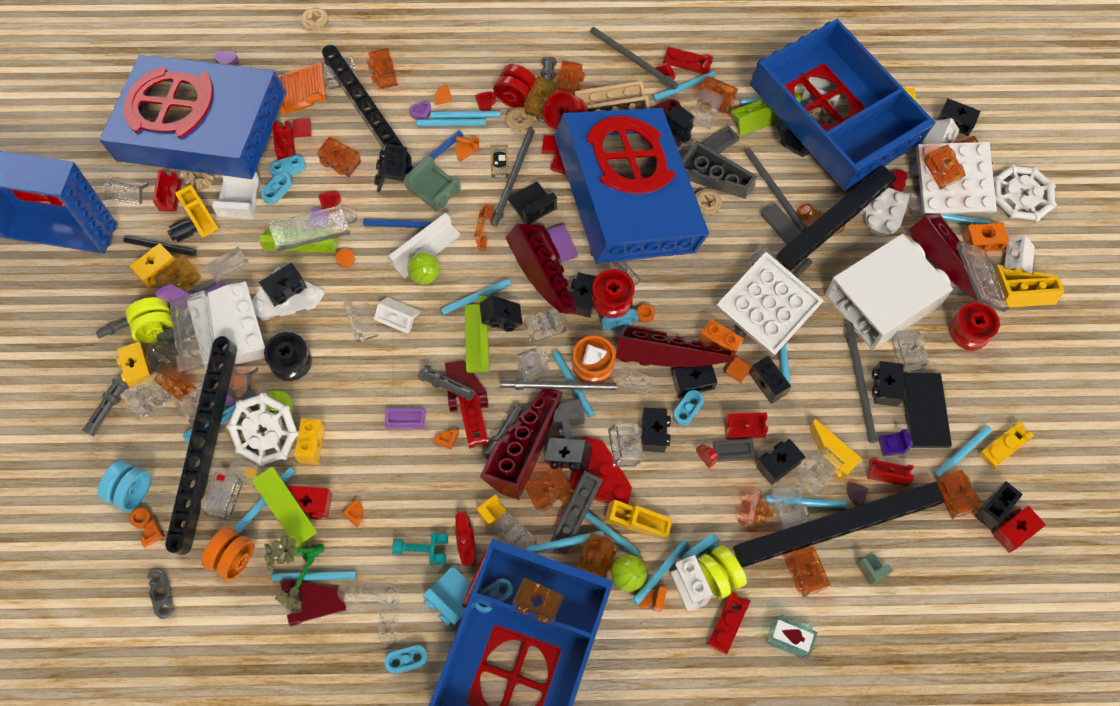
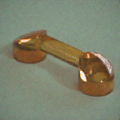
[475,204,494,251]
[796,204,846,233]

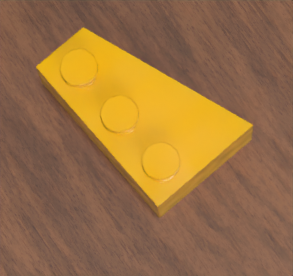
[990,265,1064,308]

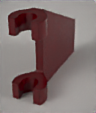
[445,360,489,412]
[281,580,346,627]

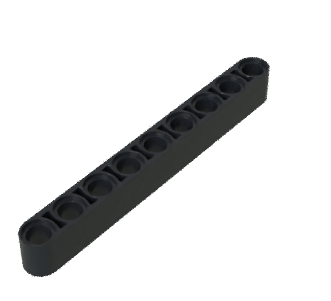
[322,45,413,174]
[776,165,897,271]

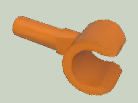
[456,136,480,151]

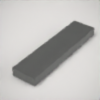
[550,471,603,554]

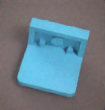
[423,567,471,626]

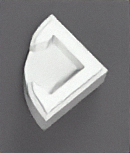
[581,345,607,365]

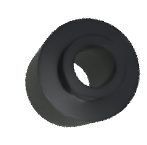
[167,218,197,242]

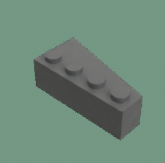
[682,140,757,199]

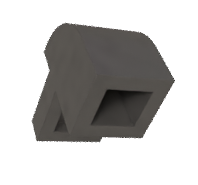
[553,399,585,439]

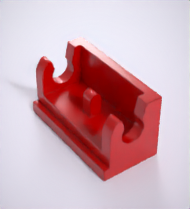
[272,121,296,160]
[153,170,182,212]
[724,412,768,440]
[867,457,914,486]

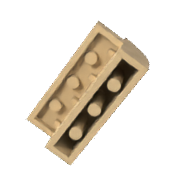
[574,80,650,112]

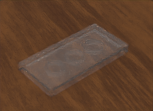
[268,206,350,251]
[956,241,1009,312]
[170,290,214,374]

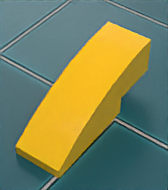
[175,185,219,238]
[604,500,673,539]

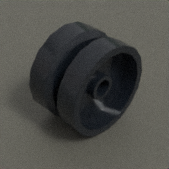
[264,332,312,381]

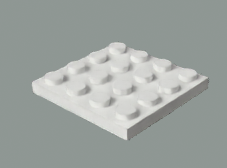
[916,142,997,216]
[716,252,824,357]

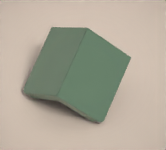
[856,554,893,585]

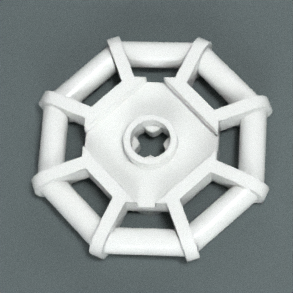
[993,164,1057,222]
[226,393,299,466]

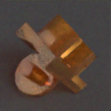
[154,365,196,402]
[738,490,774,532]

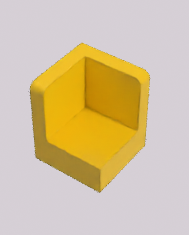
[476,494,508,529]

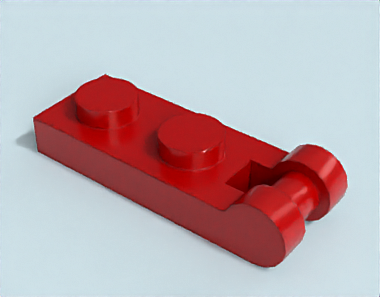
[663,47,713,74]
[458,392,489,449]
[707,591,751,655]

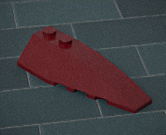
[908,214,999,307]
[506,223,576,314]
[616,325,736,367]
[480,389,563,500]

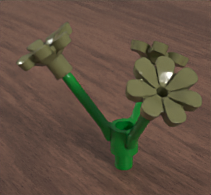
[264,535,324,610]

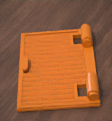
[278,61,327,115]

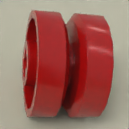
[493,64,538,108]
[543,91,588,130]
[591,269,635,318]
[949,302,1000,351]

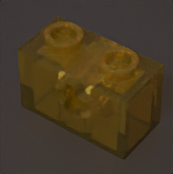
[524,76,559,120]
[153,255,202,291]

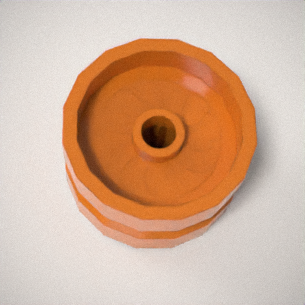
[572,335,615,383]
[201,526,255,582]

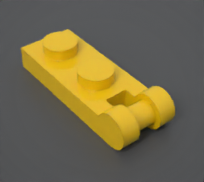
[979,421,1034,469]

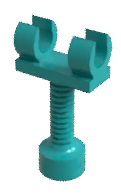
[392,533,448,565]

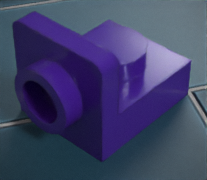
[878,429,912,457]

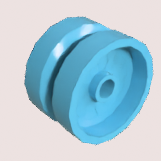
[97,460,151,513]

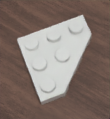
[251,266,325,321]

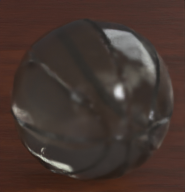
[146,341,182,374]

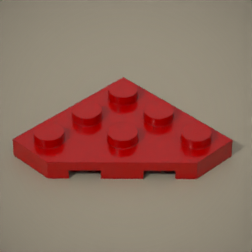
[569,436,632,504]

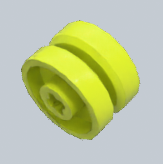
[125,297,175,343]
[697,545,747,600]

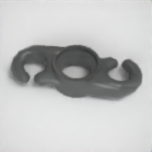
[147,568,174,619]

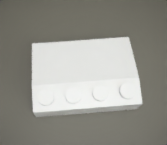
[188,282,265,369]

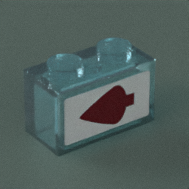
[765,615,818,660]

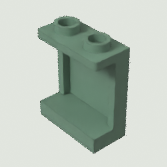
[404,155,461,212]

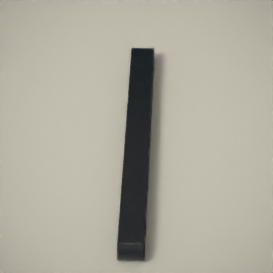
[165,336,237,555]
[733,482,946,568]

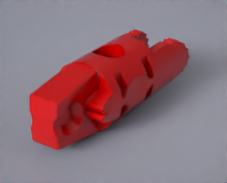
[455,512,476,567]

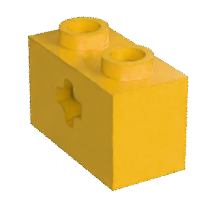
[129,243,179,289]
[116,341,156,389]
[294,418,325,465]

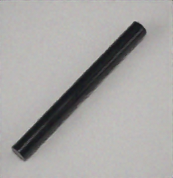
[123,235,196,257]

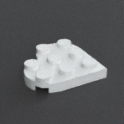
[860,188,910,237]

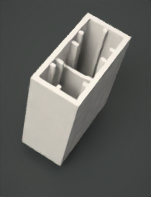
[825,234,953,351]

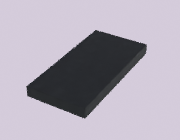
[903,373,952,448]

